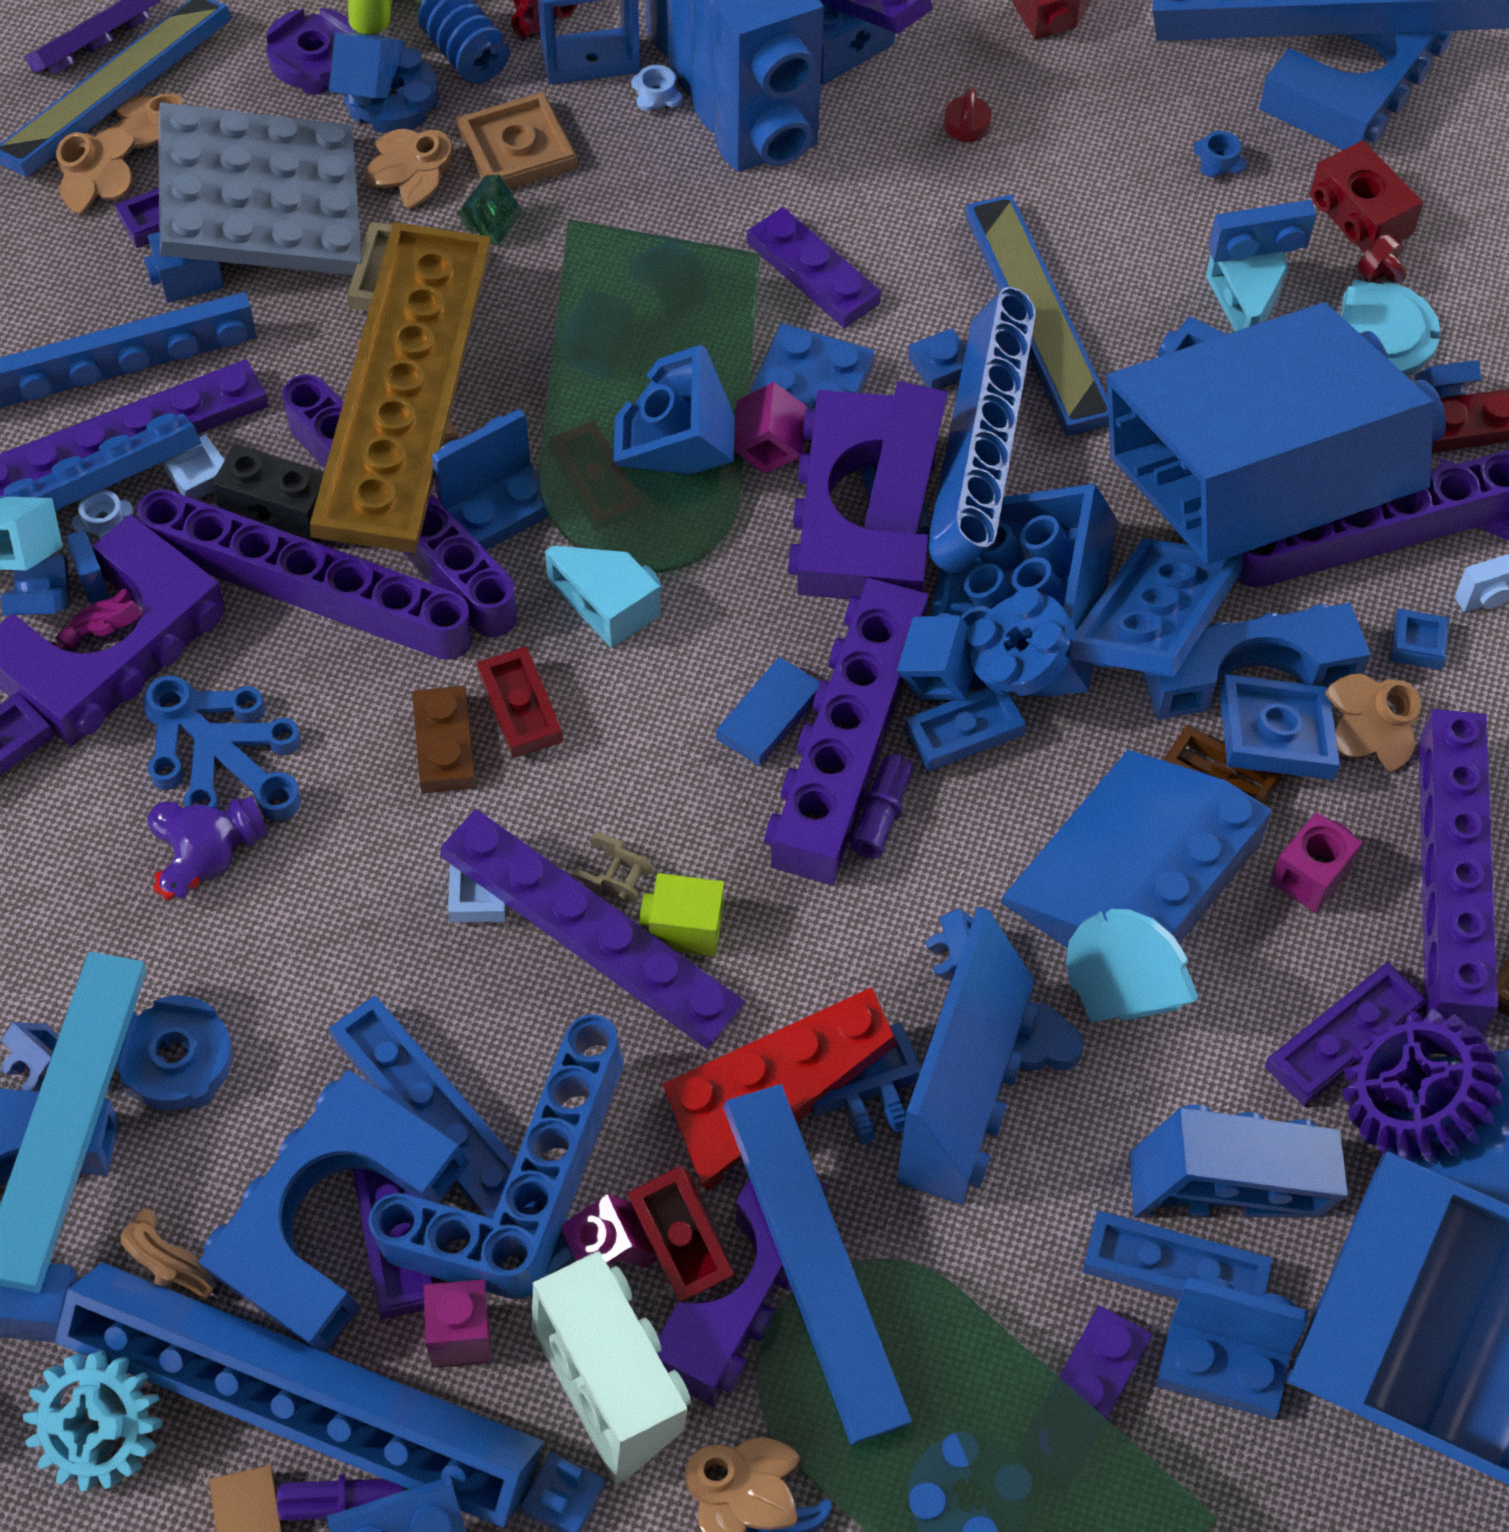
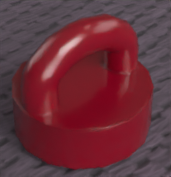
[944,87,992,142]
[1357,234,1407,284]

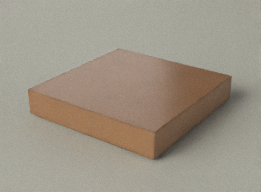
[456,91,579,195]

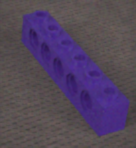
[764,577,928,886]
[1418,709,1498,1035]

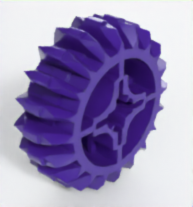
[1342,1008,1504,1165]

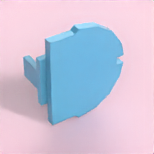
[1340,280,1440,375]
[1065,909,1199,1023]

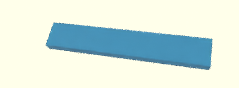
[0,951,147,1293]

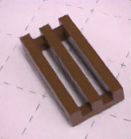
[1163,724,1282,806]

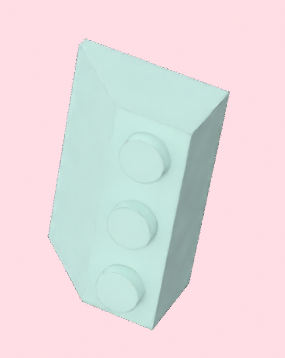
[532,1251,691,1485]

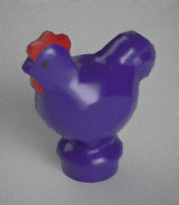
[147,796,268,901]

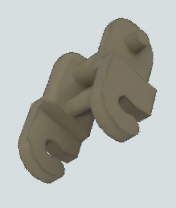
[570,832,654,902]

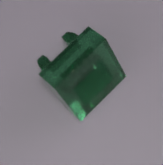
[456,174,523,244]

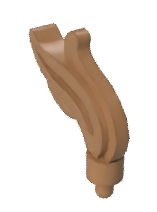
[120,1209,216,1301]

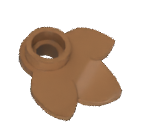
[97,93,186,149]
[56,128,136,215]
[365,129,453,210]
[1325,673,1421,772]
[685,1437,800,1532]

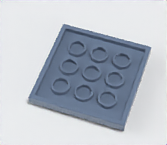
[158,102,361,275]

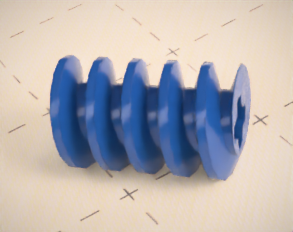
[417,0,511,83]

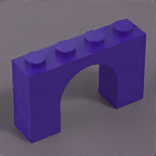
[788,390,937,599]
[0,514,226,747]

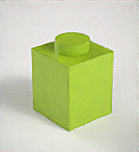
[640,873,724,957]

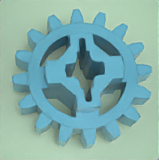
[23,1350,163,1491]

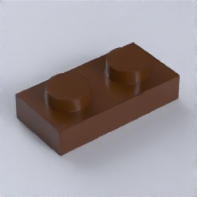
[412,685,476,794]

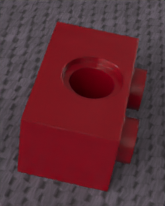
[1309,140,1424,253]

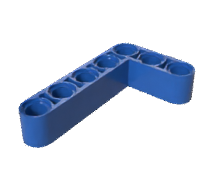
[368,1014,624,1299]

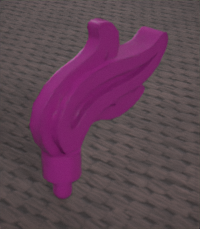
[54,589,143,652]

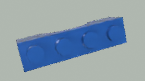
[1141,602,1371,720]

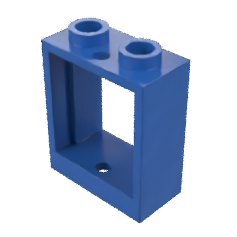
[538,0,640,85]

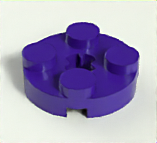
[266,8,357,95]

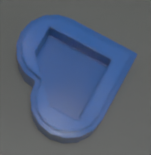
[1014,1001,1084,1071]

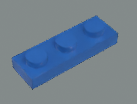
[1082,1210,1273,1299]

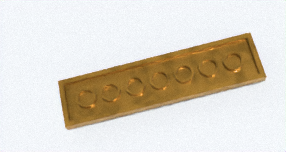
[310,222,491,553]

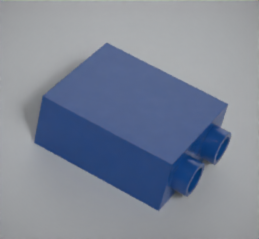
[1107,302,1446,565]

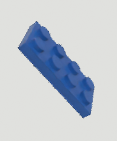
[1070,538,1242,677]

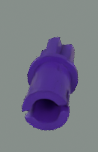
[849,753,913,859]
[277,1474,402,1521]

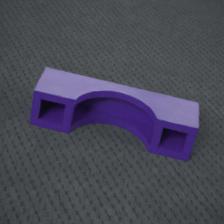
[657,1178,832,1408]

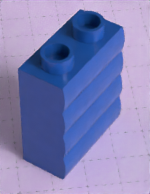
[645,0,824,172]
[1286,1151,1509,1485]

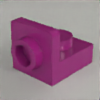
[561,1194,658,1268]

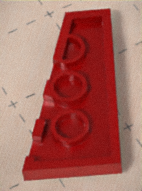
[662,987,898,1192]

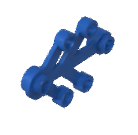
[143,676,301,821]

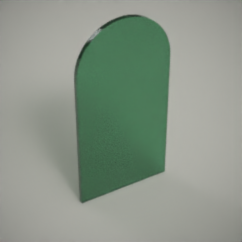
[539,219,760,574]
[757,1258,1218,1532]

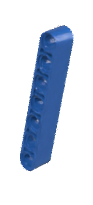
[928,287,1036,573]

